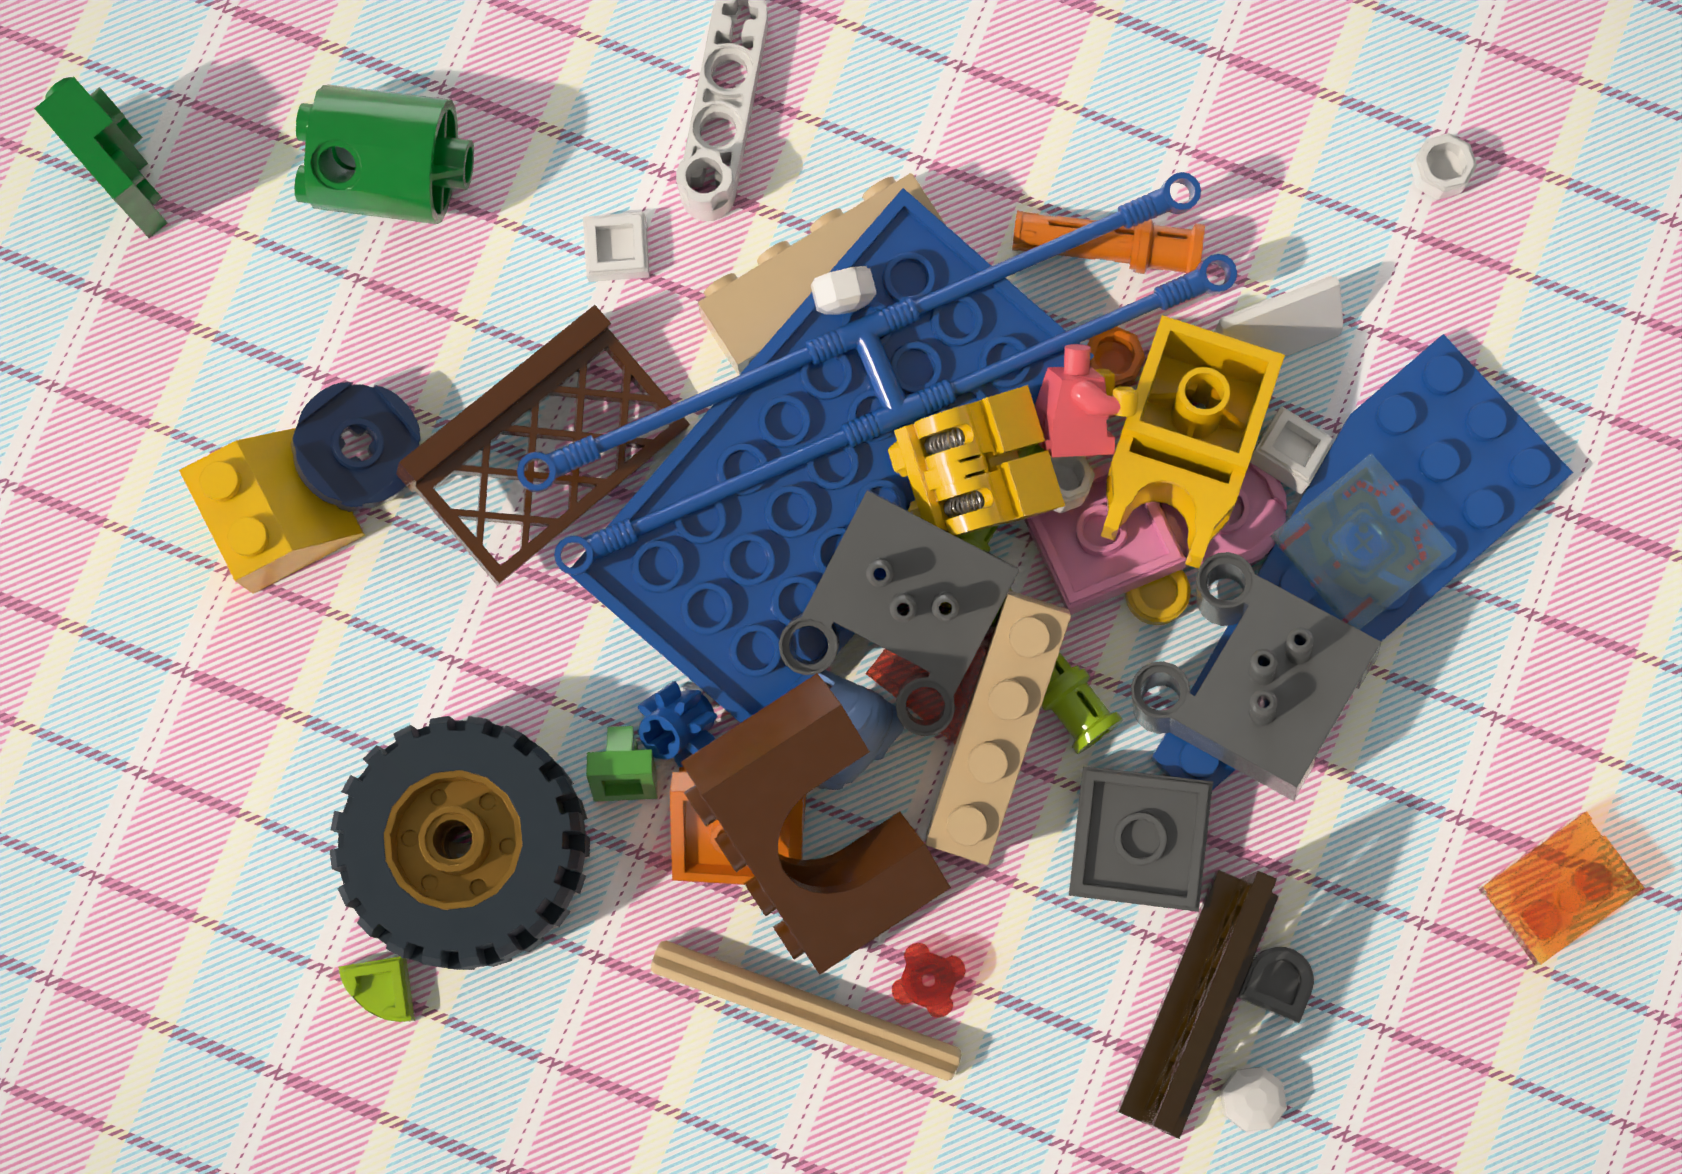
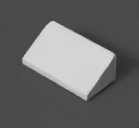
[1214,275,1343,357]

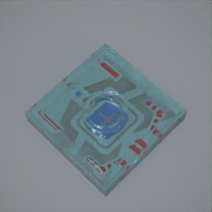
[1270,453,1456,630]

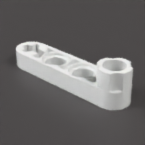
[676,0,768,221]

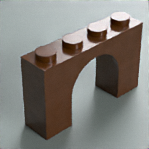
[681,673,951,975]

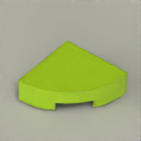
[338,956,415,1022]

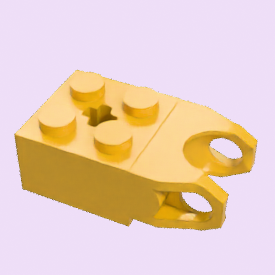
[1101,315,1285,569]

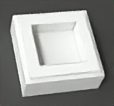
[583,212,650,282]
[1250,406,1335,494]

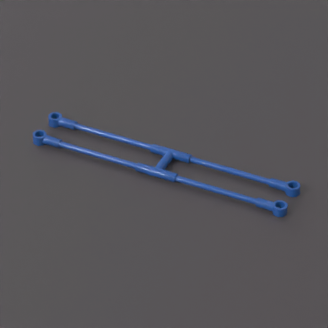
[517,172,1237,576]

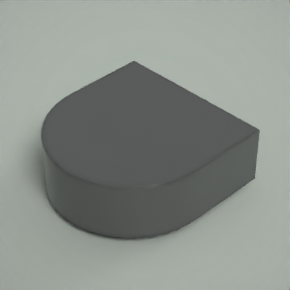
[1237,947,1314,1023]

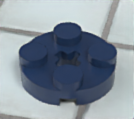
[291,382,421,512]

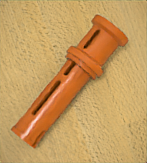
[1012,210,1205,274]

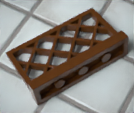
[396,304,691,586]

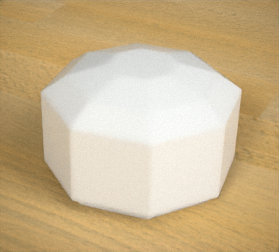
[1410,133,1477,200]
[811,266,877,315]
[1050,456,1095,513]
[1220,1067,1287,1132]

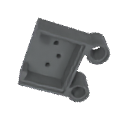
[779,489,1020,736]
[1131,552,1382,802]

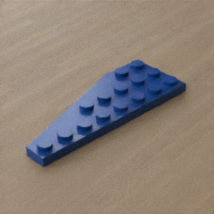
[1150,334,1574,790]

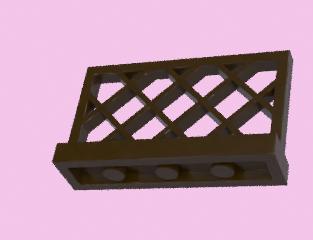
[1116,870,1279,1139]

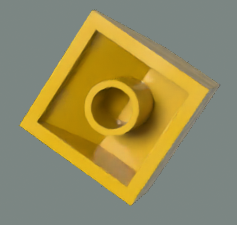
[179,428,365,594]

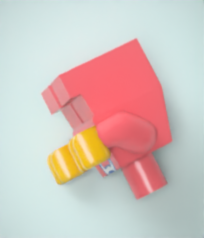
[1035,344,1138,458]

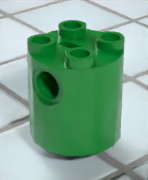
[294,84,474,224]

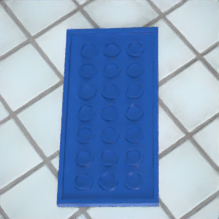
[568,188,1094,723]

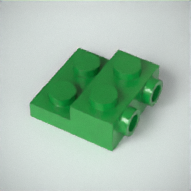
[34,76,168,238]

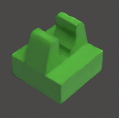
[586,726,658,802]

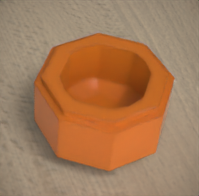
[1087,326,1146,389]

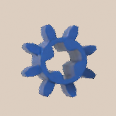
[637,681,718,767]

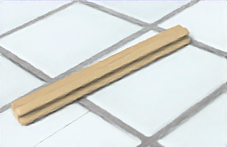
[651,940,962,1081]

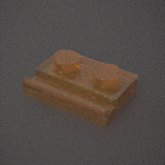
[1477,811,1645,965]

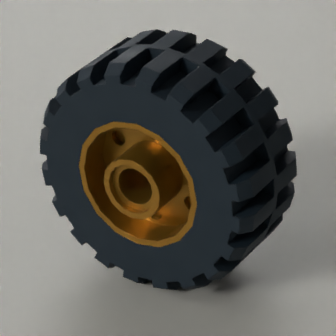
[330,716,590,970]

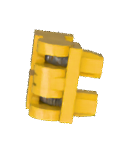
[888,385,1065,536]

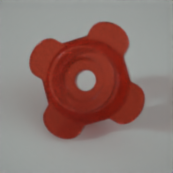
[891,943,966,1018]

